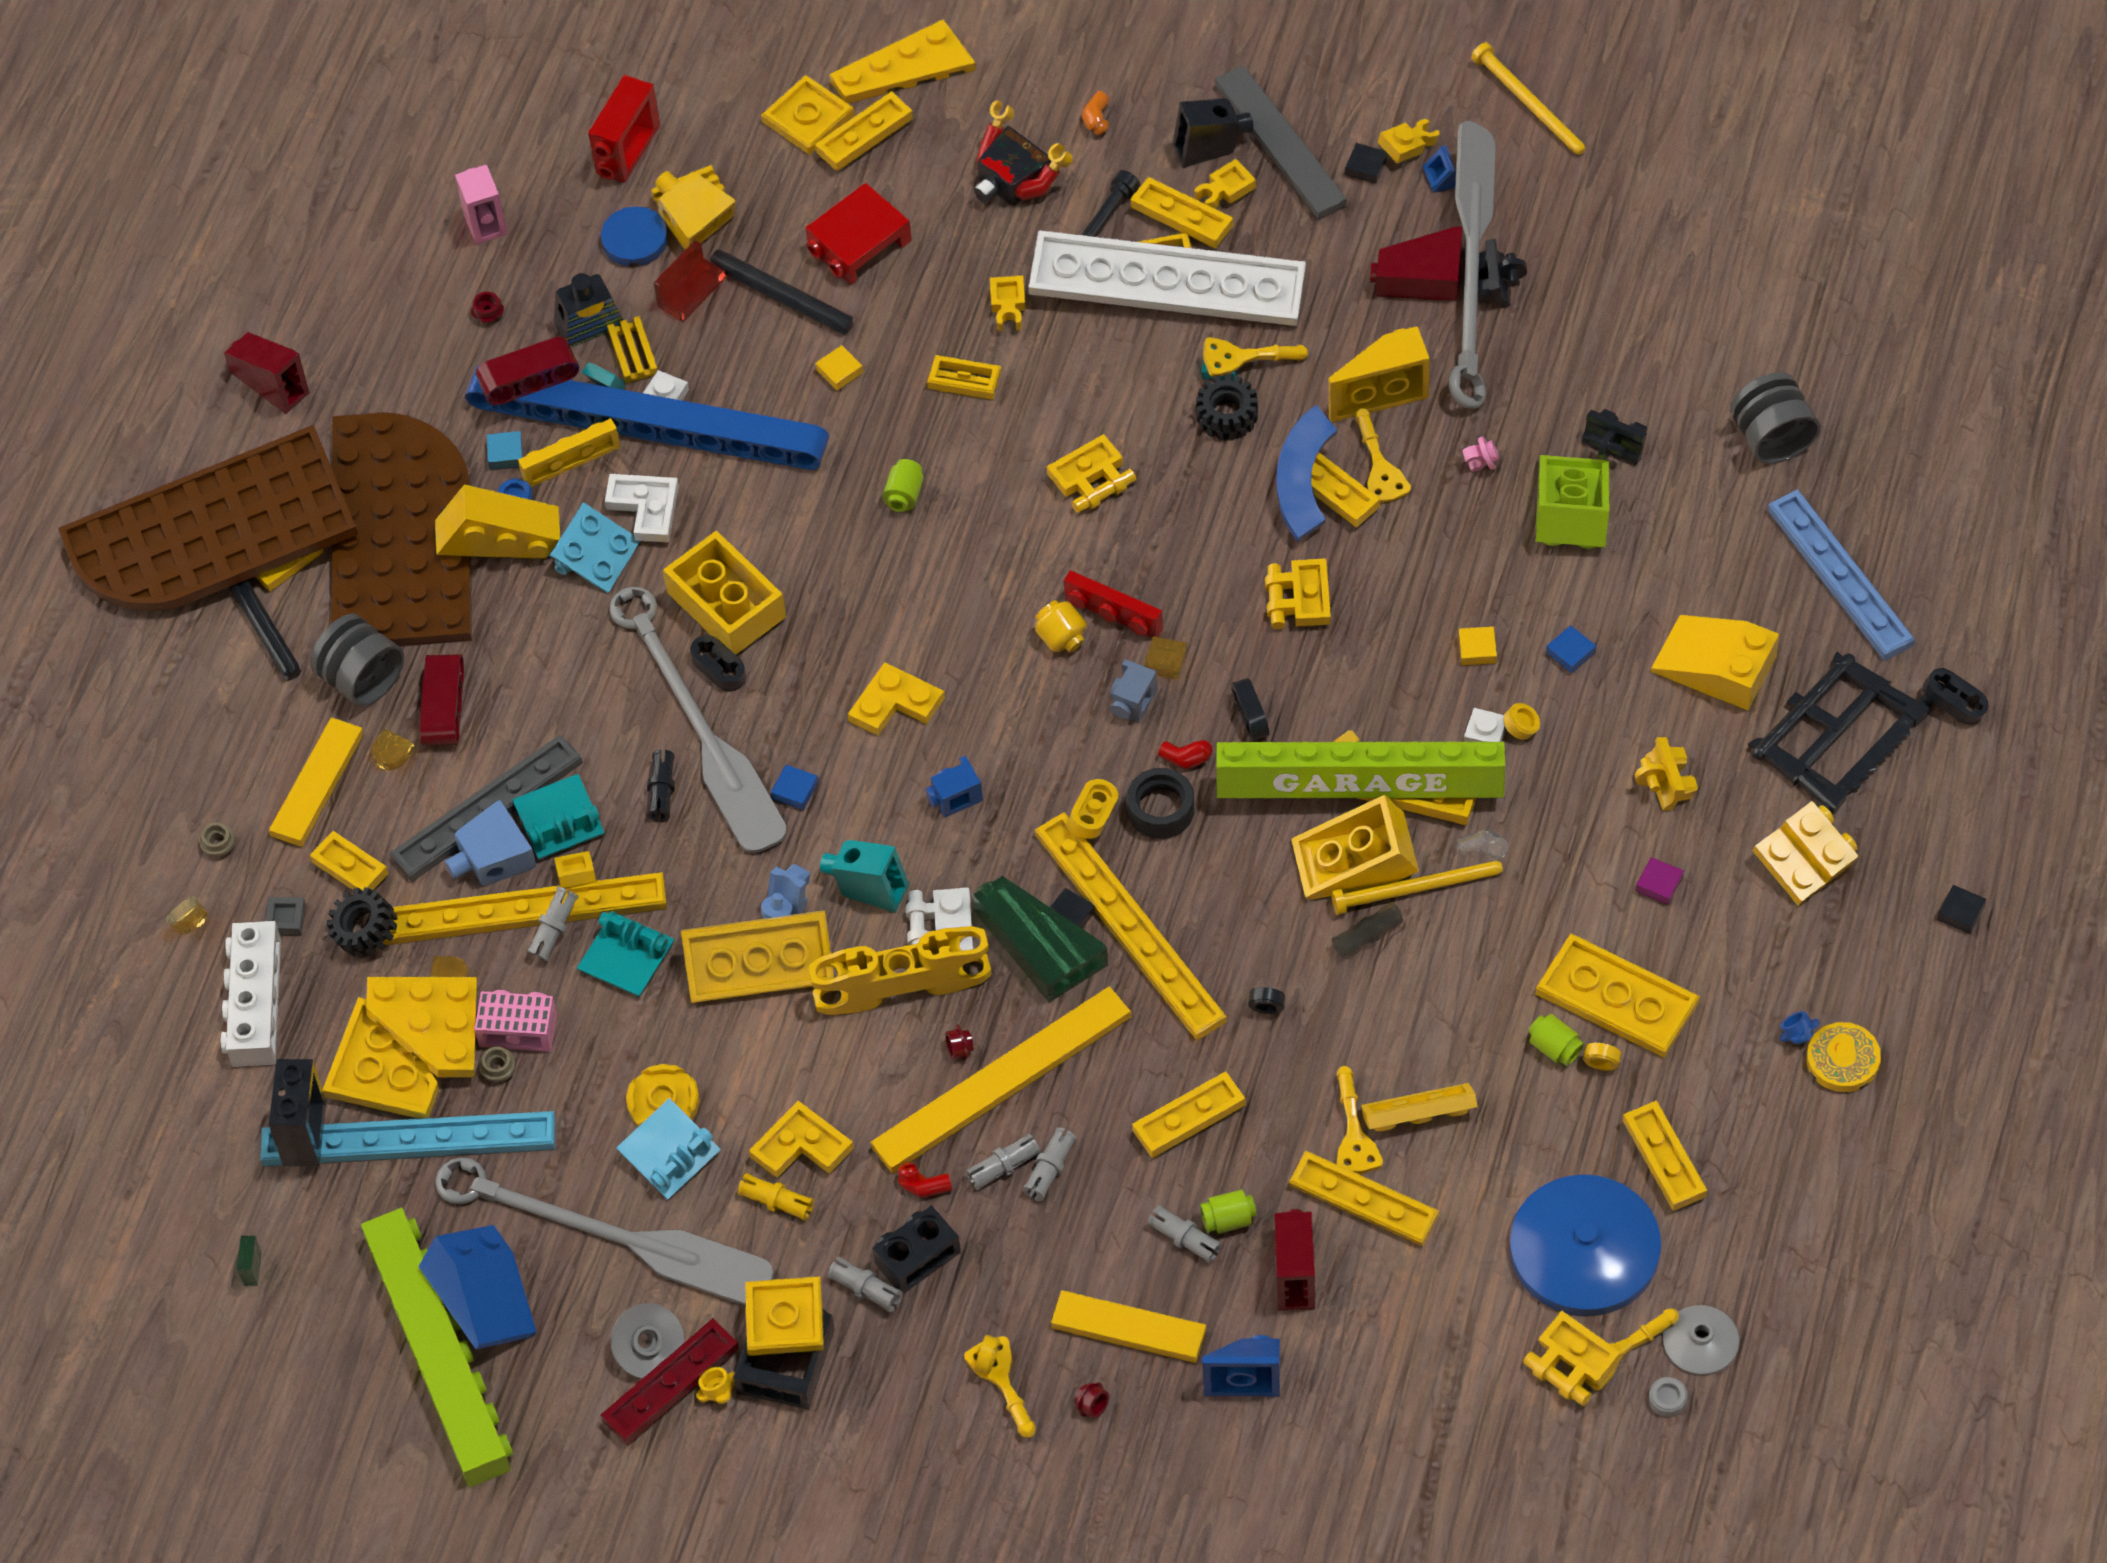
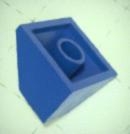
[1202,1335,1280,1396]

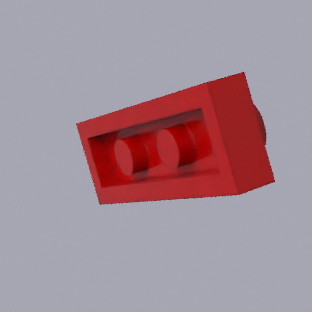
[1063,570,1163,640]

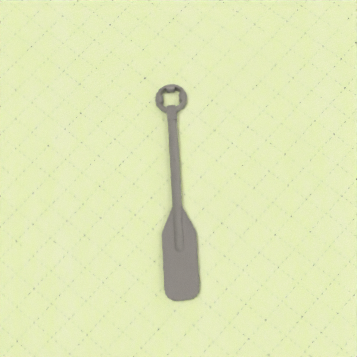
[1448,121,1496,410]
[609,587,787,853]
[435,1157,774,1305]

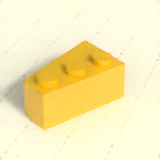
[435,484,560,559]

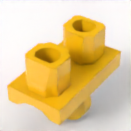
[1634,737,1698,811]

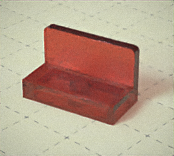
[653,240,726,322]

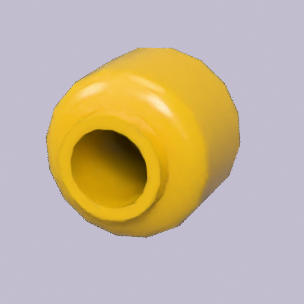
[1035,600,1087,653]

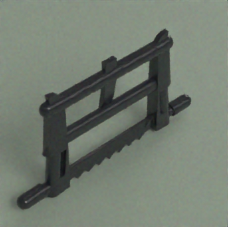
[1748,651,1945,814]

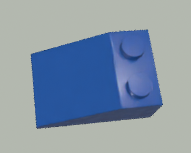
[418,1225,537,1349]

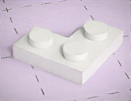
[605,474,679,543]

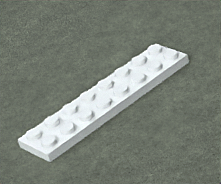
[1029,230,1306,326]

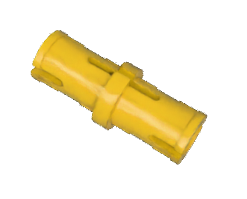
[738,1173,815,1221]

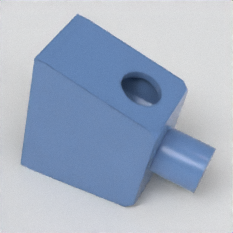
[444,800,537,886]

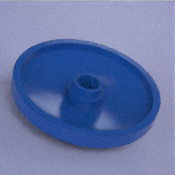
[1510,1175,1661,1316]

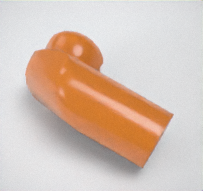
[1081,91,1110,135]

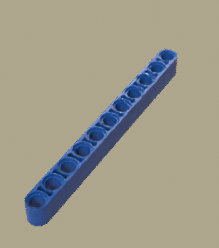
[465,365,829,470]

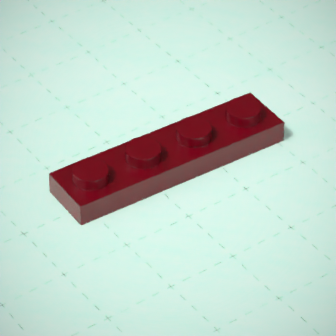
[600,1318,739,1445]

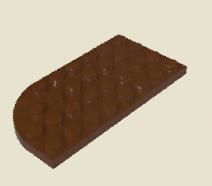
[331,412,472,646]
[58,425,359,611]

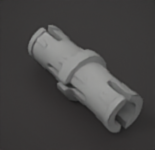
[527,886,579,961]
[1022,1127,1077,1201]
[965,1133,1041,1190]
[1148,1205,1223,1264]
[828,1257,903,1313]

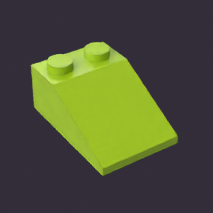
[1535,455,1609,549]

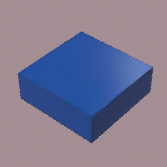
[1546,625,1596,673]
[771,765,819,810]

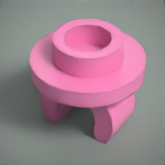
[1462,436,1500,472]

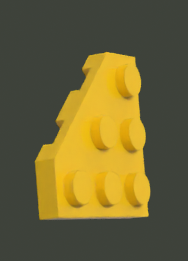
[366,977,477,1077]
[323,997,439,1119]

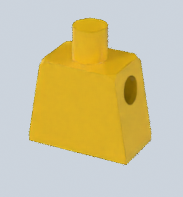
[655,171,736,254]

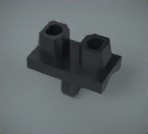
[1477,238,1528,308]
[1581,409,1647,465]

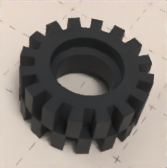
[1196,374,1258,441]
[327,887,398,958]

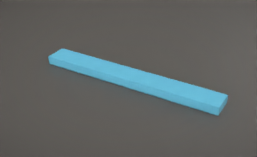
[261,1111,556,1166]

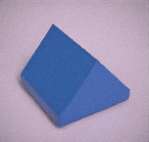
[1422,145,1456,192]

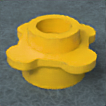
[696,1367,735,1404]

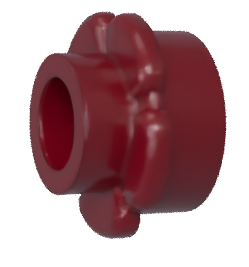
[471,291,504,323]
[945,1025,974,1060]
[1075,1382,1109,1418]

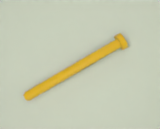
[1471,42,1585,155]
[1331,861,1503,915]

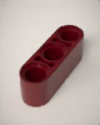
[475,337,580,405]
[420,654,464,745]

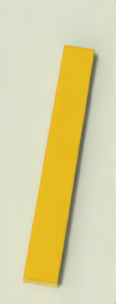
[1035,812,1227,1041]
[383,872,667,945]
[870,986,1131,1174]

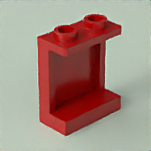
[805,182,912,285]

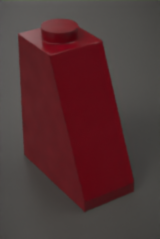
[1370,226,1462,301]
[224,332,310,414]
[1274,1209,1316,1311]

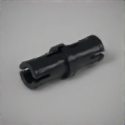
[647,749,675,822]

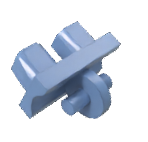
[761,864,810,918]

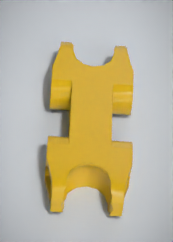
[808,926,992,1015]

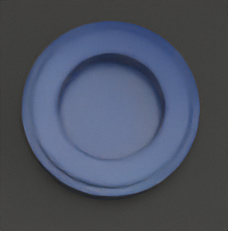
[498,478,533,500]

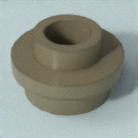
[199,822,235,857]
[479,1046,516,1082]

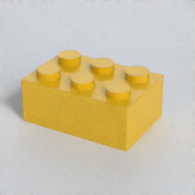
[663,530,787,655]

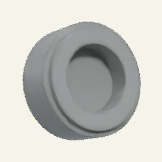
[1649,1377,1688,1417]

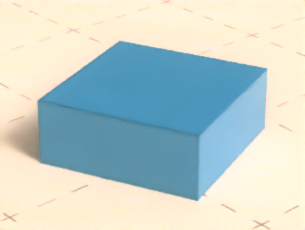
[487,431,523,470]

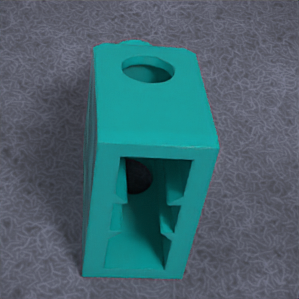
[820,840,909,913]

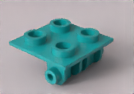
[512,774,605,860]
[577,911,675,997]

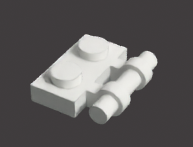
[905,887,973,951]

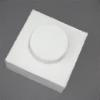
[643,370,689,400]
[1464,708,1506,742]

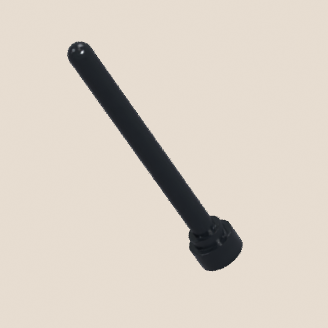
[1046,170,1141,297]

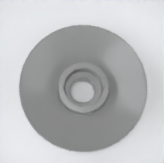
[611,1303,684,1378]
[1663,1305,1739,1376]

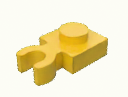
[1377,119,1440,164]
[1194,159,1256,209]
[990,275,1026,332]

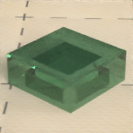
[237,1236,262,1286]

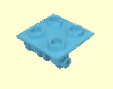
[550,502,640,594]
[616,1098,721,1200]

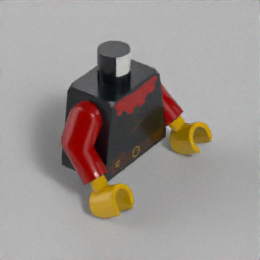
[974,100,1073,205]

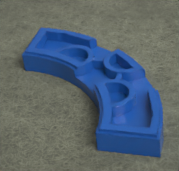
[1275,405,1337,542]

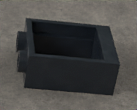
[269,1059,327,1166]
[733,1309,835,1410]

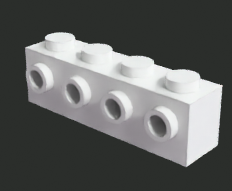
[221,921,281,1067]

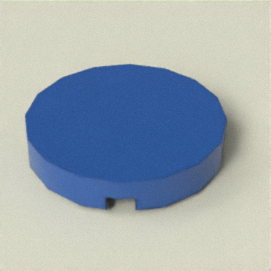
[601,206,668,266]

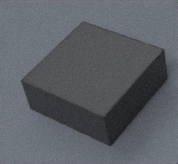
[265,897,306,936]

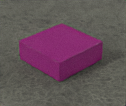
[1635,857,1684,905]

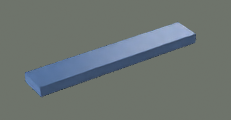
[1768,489,1915,661]

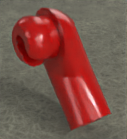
[1158,740,1213,769]
[898,1163,952,1198]

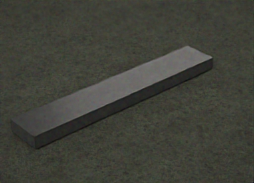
[1215,65,1347,220]
[389,734,583,882]

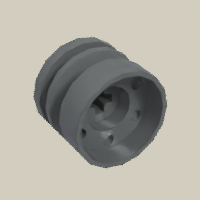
[1730,372,1821,464]
[310,613,405,707]

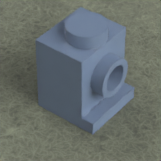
[1110,659,1158,722]

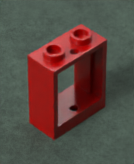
[588,74,661,183]

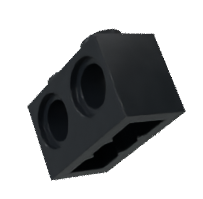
[872,1205,961,1295]

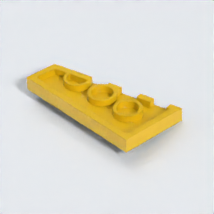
[829,19,976,104]

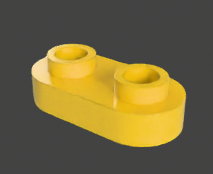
[1068,779,1119,839]

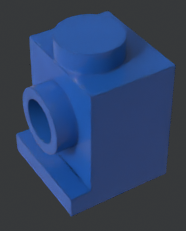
[925,756,983,818]

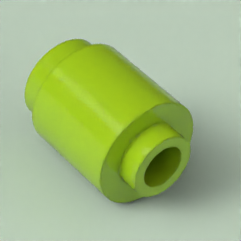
[882,459,924,512]
[1528,1014,1585,1067]
[1200,1189,1257,1234]

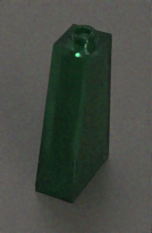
[973,876,1108,1003]

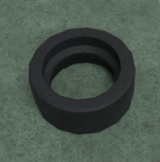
[1127,768,1194,838]

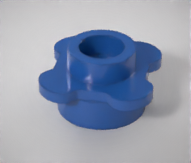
[1779,1011,1820,1044]

